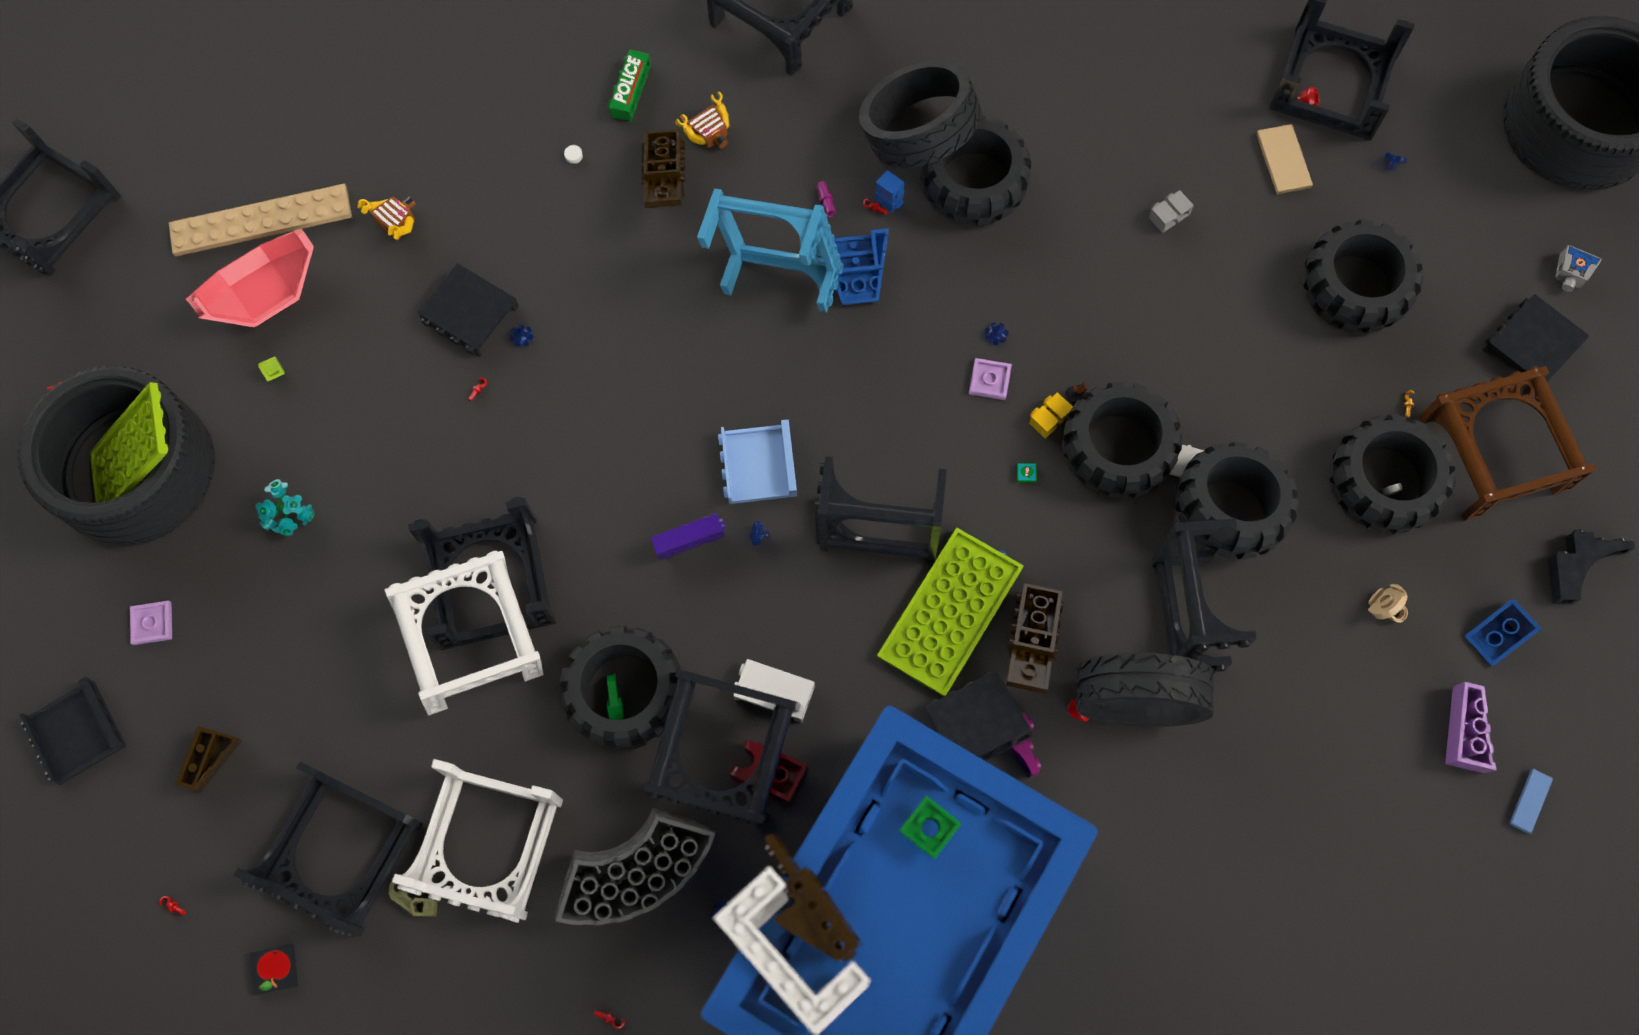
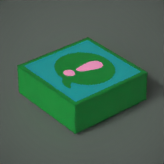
[1017,463,1037,483]

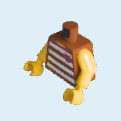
[675,92,729,148]
[357,196,416,241]

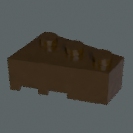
[175,726,242,793]

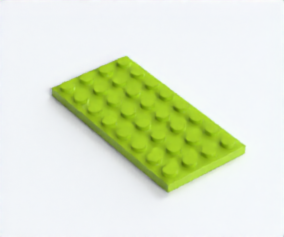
[90,382,168,503]
[877,527,1024,697]

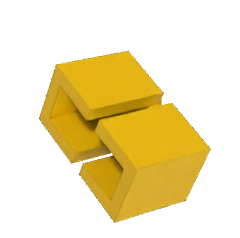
[1029,392,1073,439]

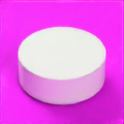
[564,145,583,164]
[1382,483,1403,497]

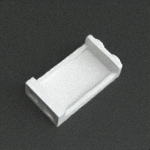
[733,659,815,723]

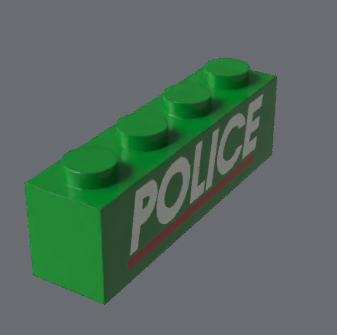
[608,50,651,122]

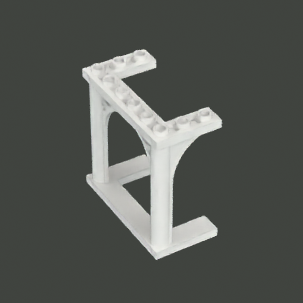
[385,551,544,715]
[392,759,563,922]
[714,867,870,1035]

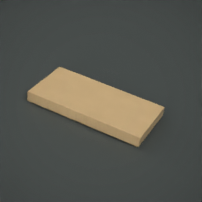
[1256,124,1313,195]

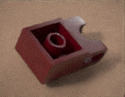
[729,739,809,807]

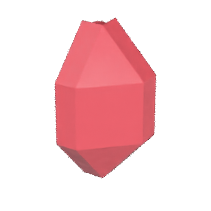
[186,228,314,327]

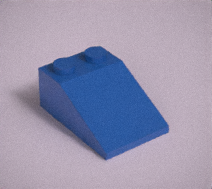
[1465,598,1542,667]

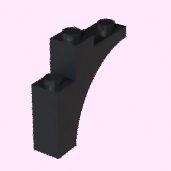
[1548,529,1635,604]

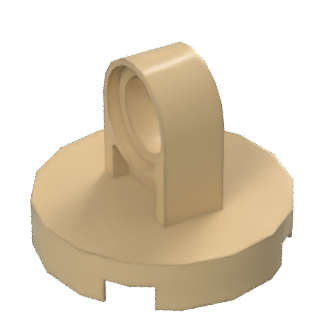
[1368,584,1408,623]

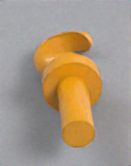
[1404,390,1415,418]

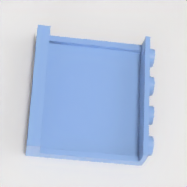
[718,419,797,504]

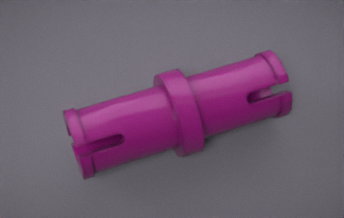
[815,181,836,217]

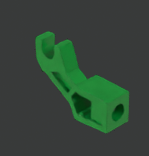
[607,673,625,720]

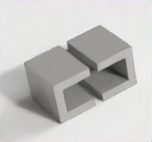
[1149,190,1194,233]

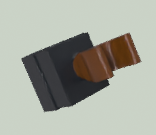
[1065,382,1087,406]

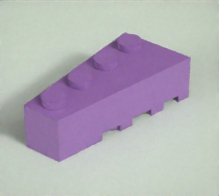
[1445,682,1496,773]

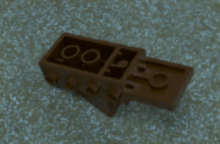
[641,129,685,208]
[1006,583,1064,694]
[764,833,864,963]

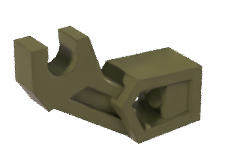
[389,883,438,917]

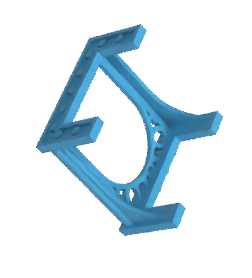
[697,188,843,313]

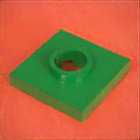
[899,795,962,860]

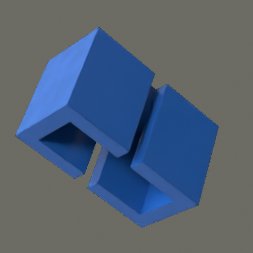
[875,170,904,212]

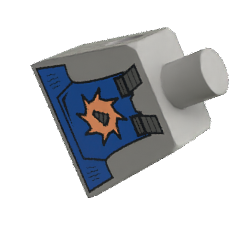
[1555,245,1602,292]

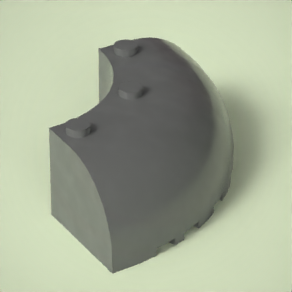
[556,808,716,925]

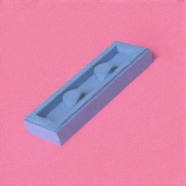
[1509,769,1553,834]

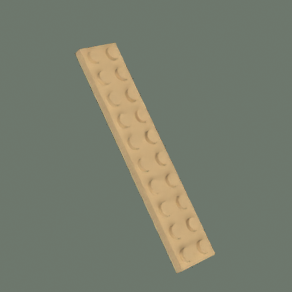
[169,184,352,257]

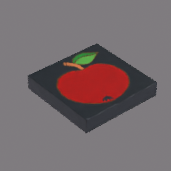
[250,943,298,995]

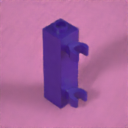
[651,513,726,560]

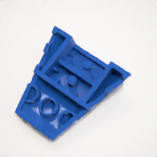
[833,229,889,305]

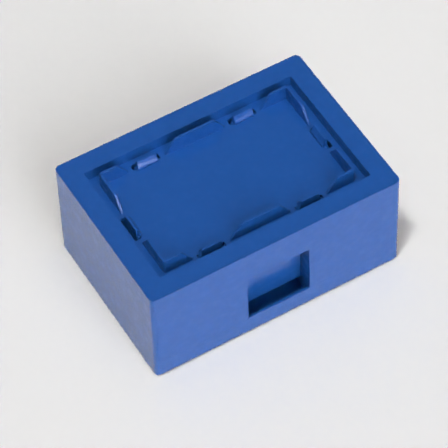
[701,706,1098,1035]

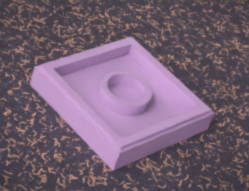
[969,358,1012,400]
[130,601,172,645]

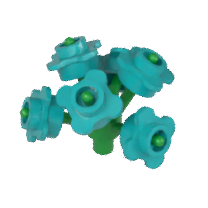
[256,479,315,535]

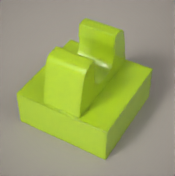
[258,356,285,382]

